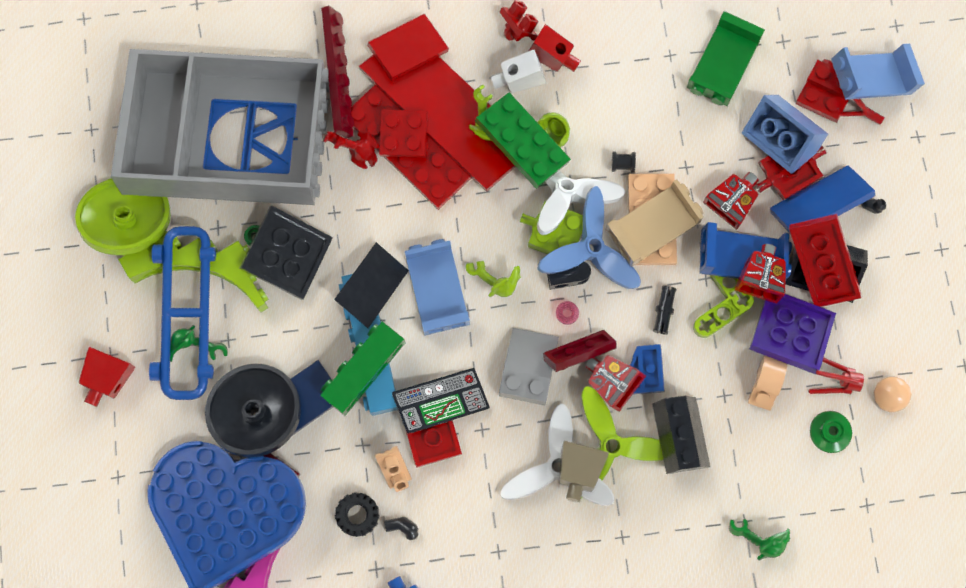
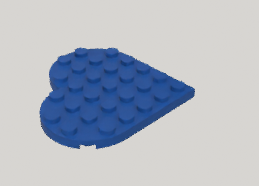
[148,441,306,588]

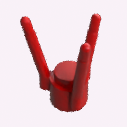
[808,358,864,395]

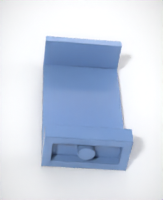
[831,44,925,100]
[405,239,470,336]

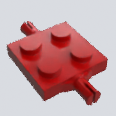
[755,145,826,200]

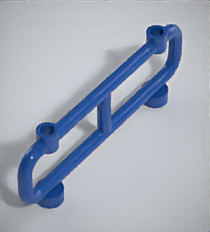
[149,226,216,400]

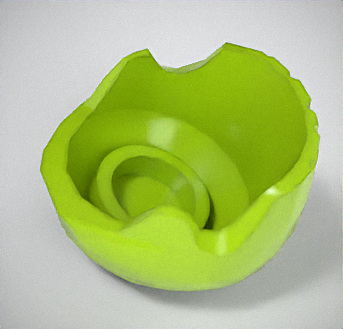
[537,112,570,147]

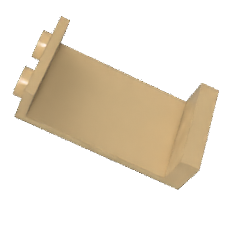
[605,179,703,267]

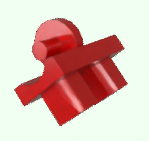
[499,0,539,41]

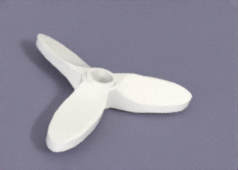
[537,170,625,235]
[501,404,614,506]

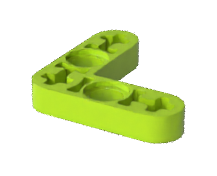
[693,275,754,338]

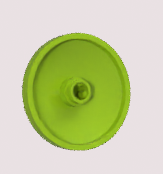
[75,178,171,255]

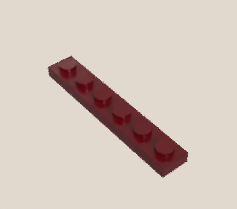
[321,5,354,138]

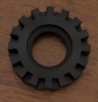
[335,492,380,537]

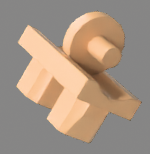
[375,446,412,492]

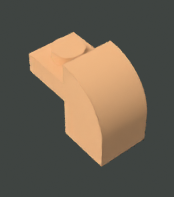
[748,355,787,411]

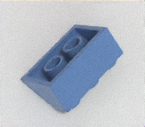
[742,95,828,173]

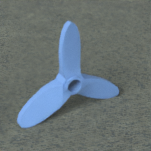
[537,186,641,289]

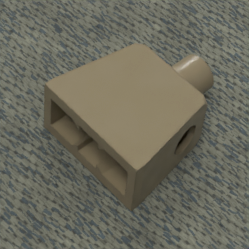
[559,441,609,502]

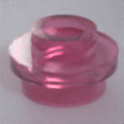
[556,301,579,325]

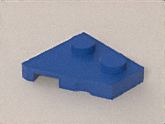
[630,344,665,395]

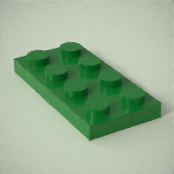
[475,92,571,189]

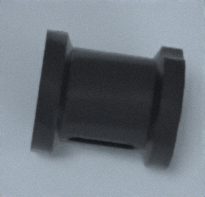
[612,151,636,173]

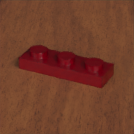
[543,330,617,372]

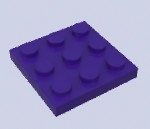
[749,294,836,375]

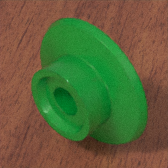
[810,411,852,453]

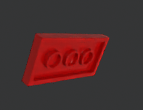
[789,214,862,307]

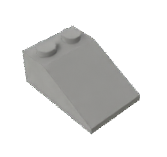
[499,328,559,406]

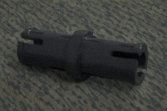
[653,286,677,335]

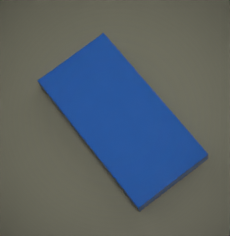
[770,165,876,234]

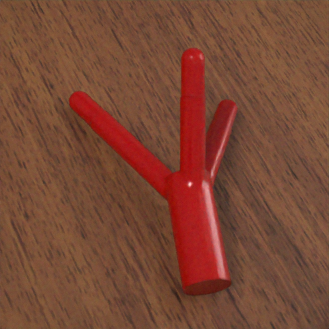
[841,99,885,125]

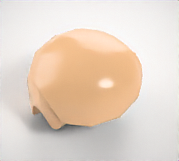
[874,376,911,412]

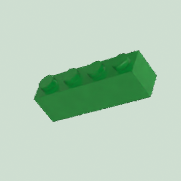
[320,321,406,416]

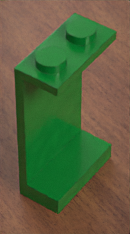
[687,11,765,107]

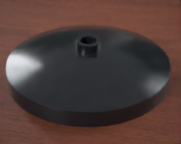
[205,364,301,458]

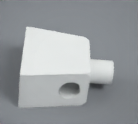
[491,50,546,93]

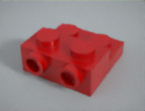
[796,59,850,123]

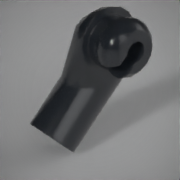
[860,198,887,214]
[384,517,418,540]

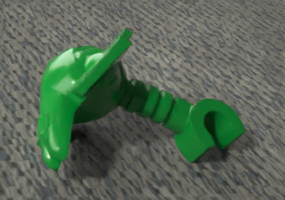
[170,325,228,362]
[729,519,790,560]

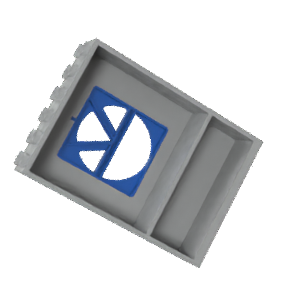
[111,49,330,205]

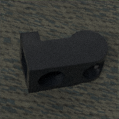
[547,262,591,290]

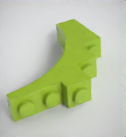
[118,231,269,312]

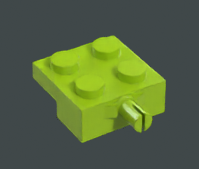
[520,201,583,254]

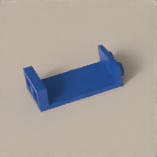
[699,222,792,279]

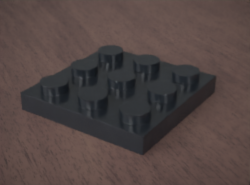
[239,206,333,300]

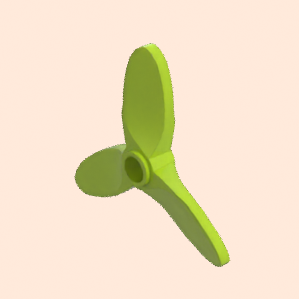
[581,386,663,498]

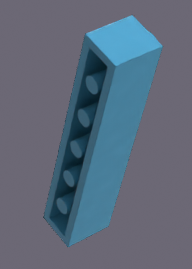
[339,274,398,416]

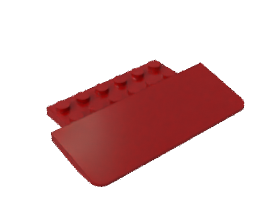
[351,55,516,210]

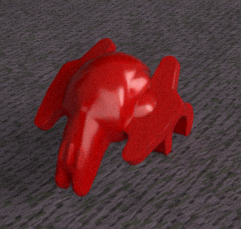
[323,131,379,169]

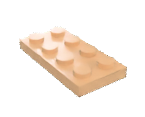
[628,174,677,265]

